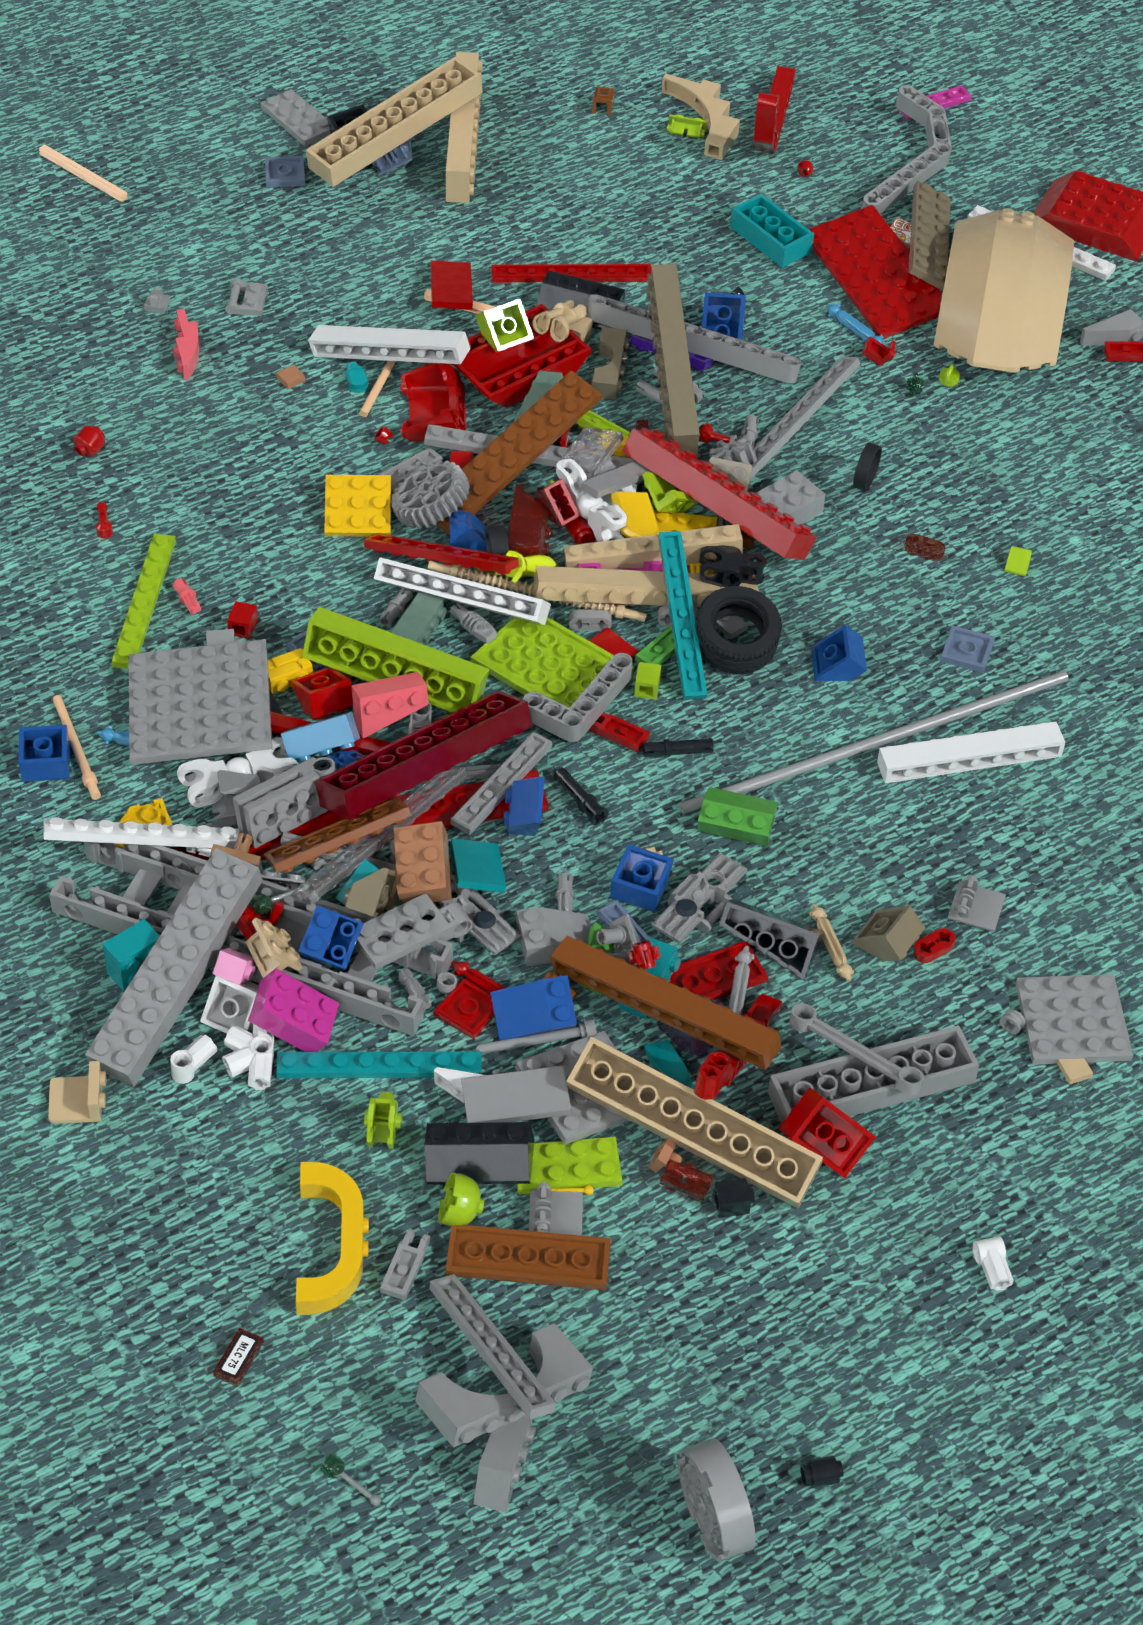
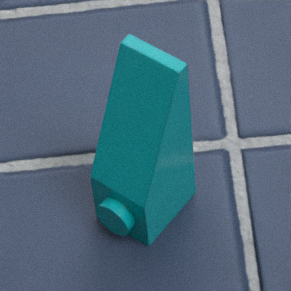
[644,1040,694,1089]

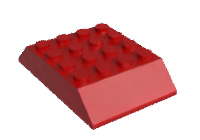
[1034,170,1143,262]
[453,304,591,408]

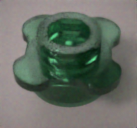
[906,372,924,397]

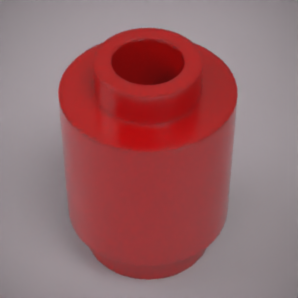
[565,516,594,544]

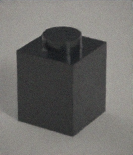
[713,1178,755,1218]

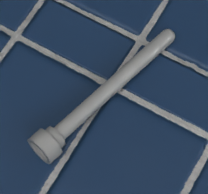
[476,1019,597,1054]

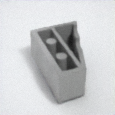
[474,1415,536,1513]

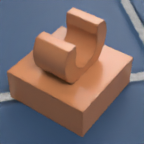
[648,1138,682,1172]

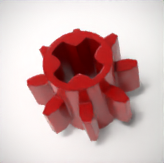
[628,940,660,969]

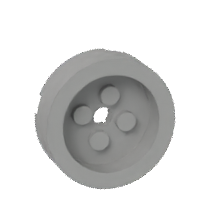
[677,1438,756,1562]

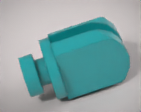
[345,362,368,393]

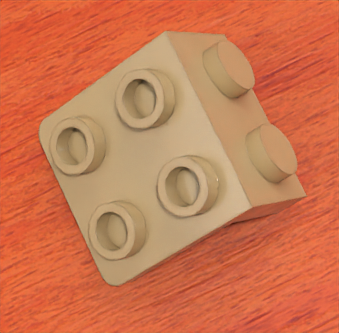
[48,1061,106,1124]

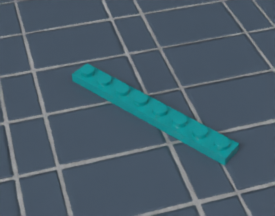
[658,531,707,700]
[277,1051,482,1078]

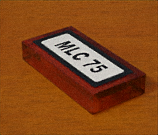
[213,1328,264,1387]

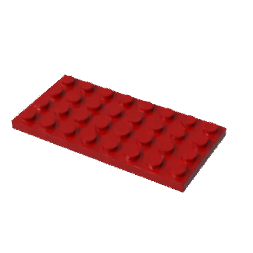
[809,205,943,339]

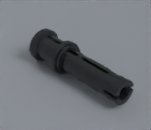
[554,767,609,826]

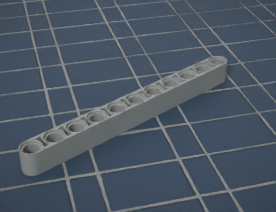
[586,295,801,383]

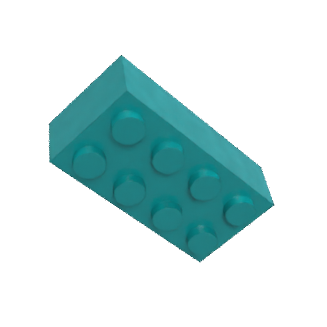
[730,193,814,268]

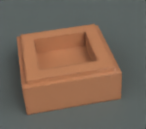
[276,365,305,389]

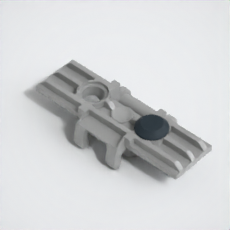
[652,852,748,944]
[436,872,521,955]

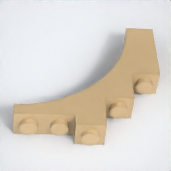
[662,74,740,160]

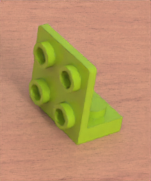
[642,472,699,513]

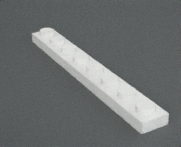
[967,205,1116,281]
[43,817,240,849]

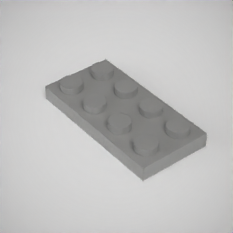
[260,89,330,146]

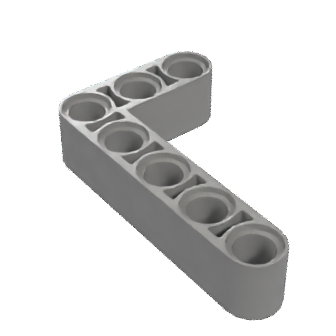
[523,653,632,742]

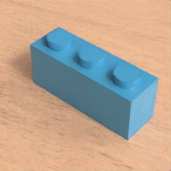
[281,711,360,762]

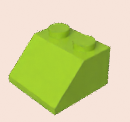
[475,299,534,352]

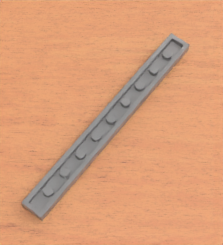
[749,357,860,480]
[424,424,635,470]

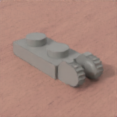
[380,1229,430,1301]

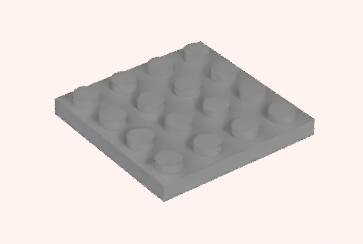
[1015,974,1133,1065]
[515,1031,630,1145]

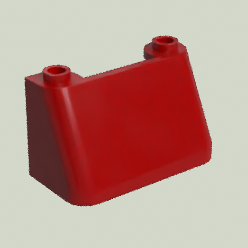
[400,363,467,442]

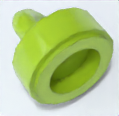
[939,364,960,387]

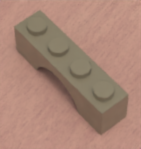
[592,327,630,400]

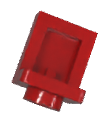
[861,336,897,366]

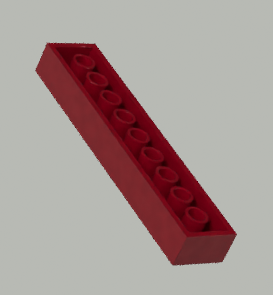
[315,690,532,819]

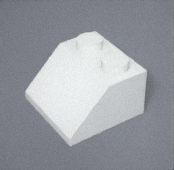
[200,976,259,1033]

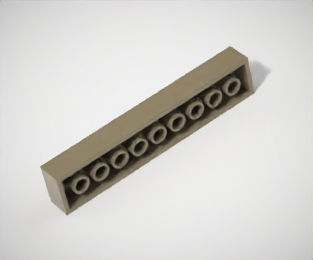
[646,264,700,459]

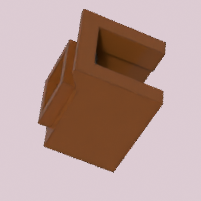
[592,87,615,116]

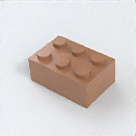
[394,821,452,904]

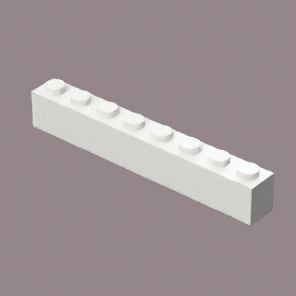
[308,325,470,364]
[374,558,551,626]
[877,722,1065,783]

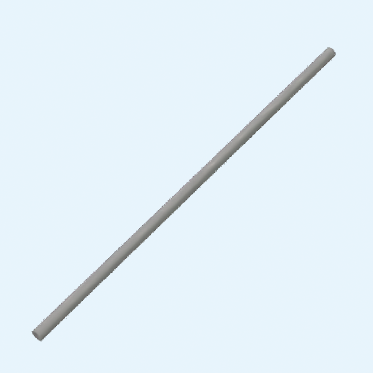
[679,671,1068,814]

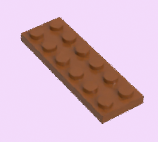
[263,797,412,873]
[446,1225,611,1290]

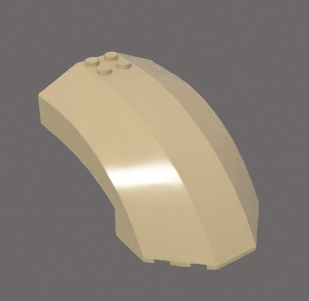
[933,208,1074,373]

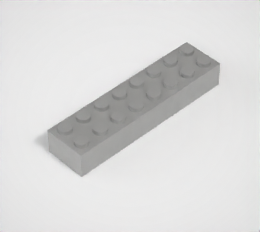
[768,1025,979,1123]

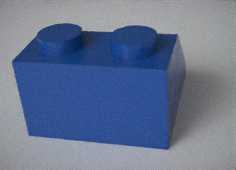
[449,510,487,552]
[811,624,867,681]
[503,777,544,836]
[610,844,674,912]

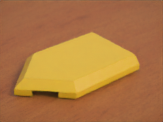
[610,492,660,538]
[113,798,172,848]

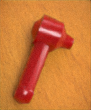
[699,423,739,443]
[96,502,113,539]

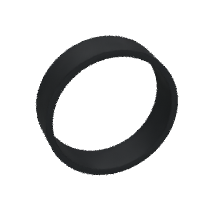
[853,442,882,491]

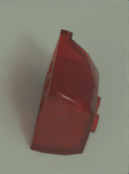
[506,484,552,577]

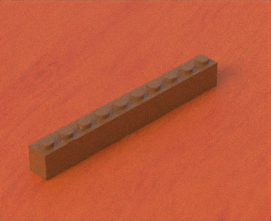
[550,936,781,1070]

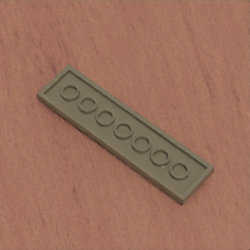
[909,181,951,291]

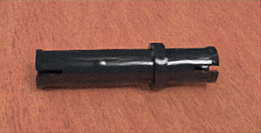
[642,738,714,758]

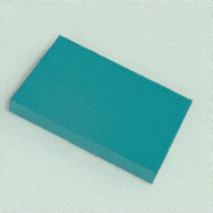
[450,838,506,893]

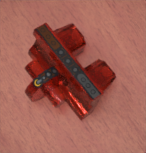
[660,1159,714,1201]

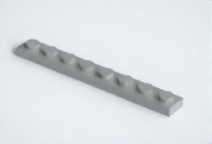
[430,1274,556,1419]

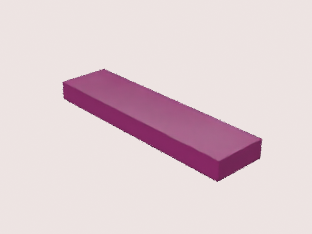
[898,85,972,120]

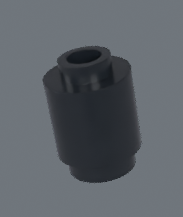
[800,1455,844,1488]

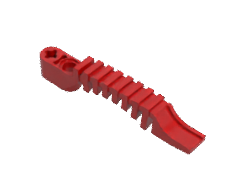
[694,993,783,1100]

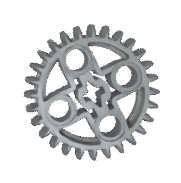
[391,461,470,529]

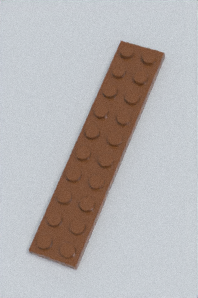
[436,371,602,535]

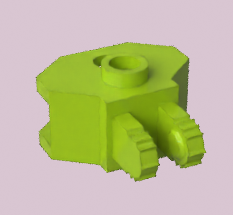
[364,1091,402,1149]

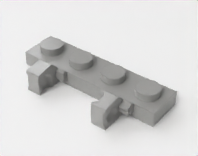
[378,447,443,499]

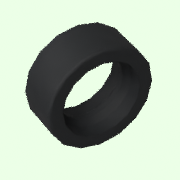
[485,525,509,555]

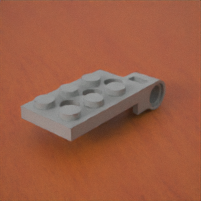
[356,893,473,970]

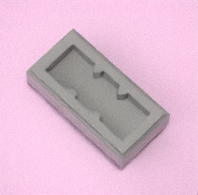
[714,616,748,640]

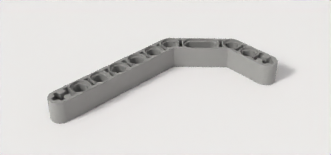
[861,85,952,214]

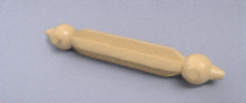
[810,904,854,982]

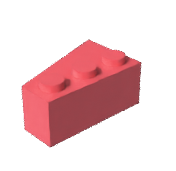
[352,672,428,739]

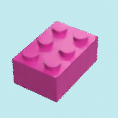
[248,968,339,1052]

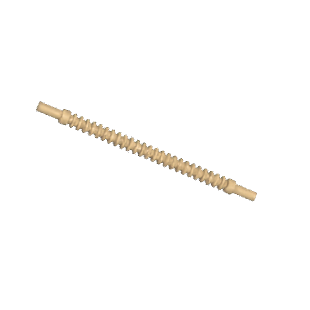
[428,561,647,622]

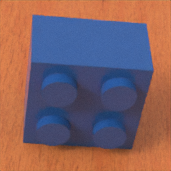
[19,725,70,782]

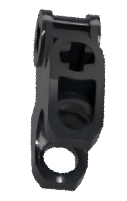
[699,545,767,587]

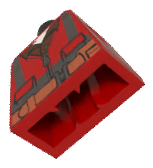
[536,479,580,526]

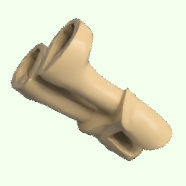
[533,300,587,342]

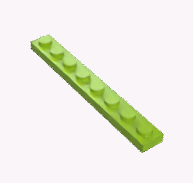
[112,533,176,669]

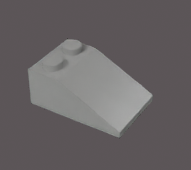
[516,907,591,967]

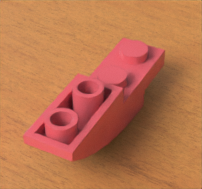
[173,309,199,380]

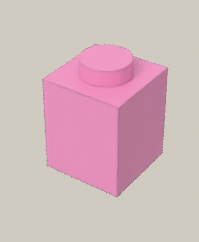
[212,948,256,985]

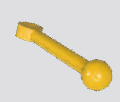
[551,1185,594,1196]

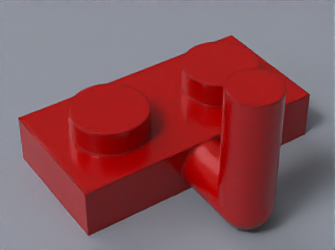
[236,901,284,940]

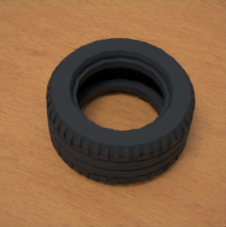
[695,586,782,674]

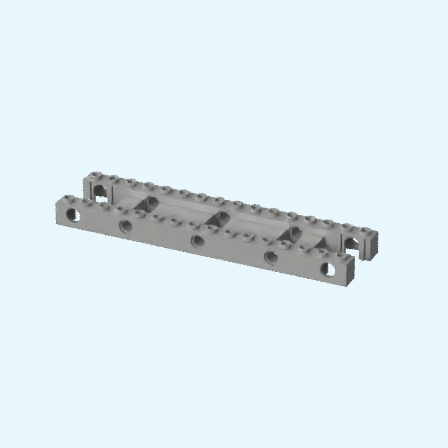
[49,842,453,1036]

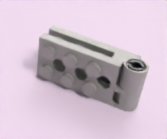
[233,757,336,848]

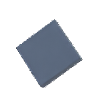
[265,156,305,187]
[940,625,995,673]

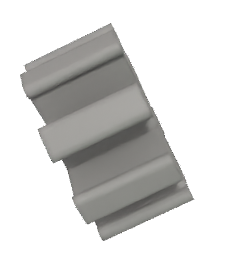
[710,435,757,464]

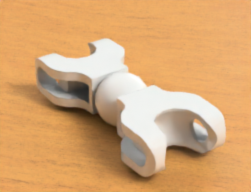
[556,458,627,542]
[177,737,298,807]

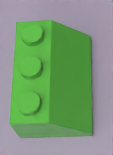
[698,787,778,846]

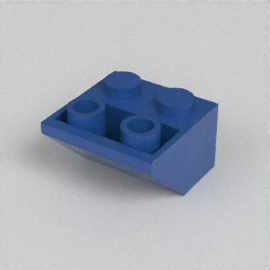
[298,905,364,970]

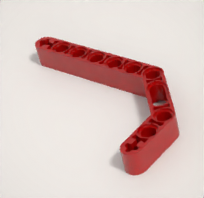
[753,66,796,153]

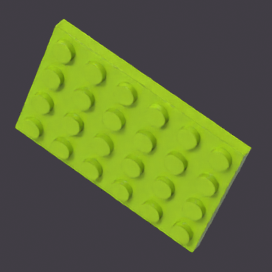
[471,617,634,708]

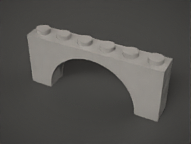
[415,1323,593,1448]

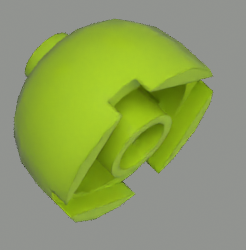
[438,1173,484,1226]

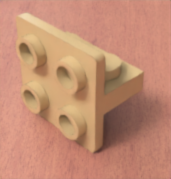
[245,918,303,978]

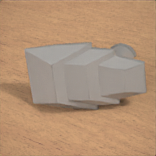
[596,914,637,966]

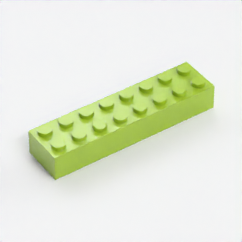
[302,607,490,712]

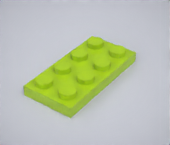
[517,1137,622,1194]

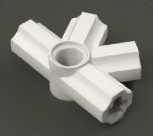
[222,1024,275,1090]

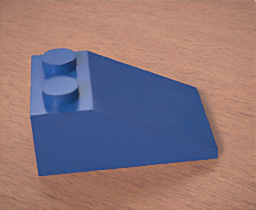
[702,292,746,340]
[490,975,577,1041]

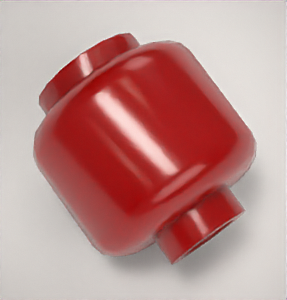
[73,425,105,457]

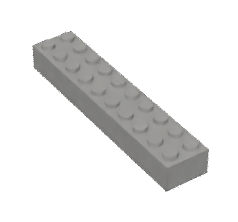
[85,848,263,1087]

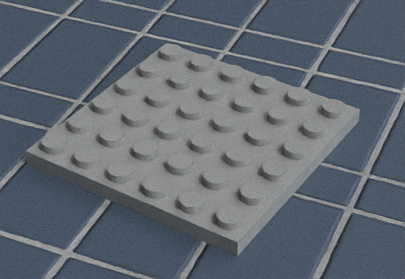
[129,639,272,765]

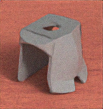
[212,770,260,821]

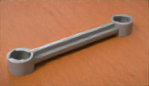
[789,1003,924,1096]

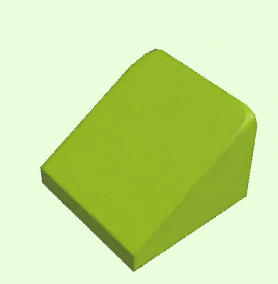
[1004,546,1032,577]

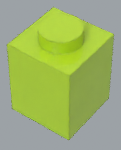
[634,662,661,700]

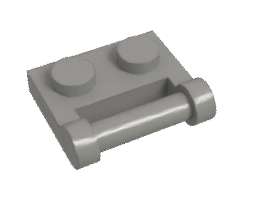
[225,279,268,316]

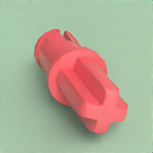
[173,578,201,615]

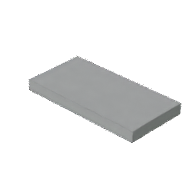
[461,1066,571,1123]

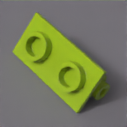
[667,114,707,139]

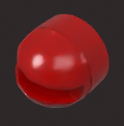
[797,160,813,178]
[374,426,393,445]

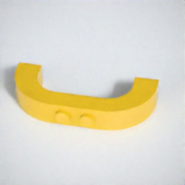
[296,1162,369,1315]

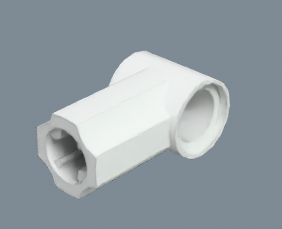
[170,1035,217,1084]
[973,1236,1014,1291]

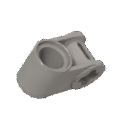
[409,702,432,734]

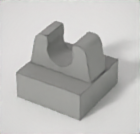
[144,288,170,314]

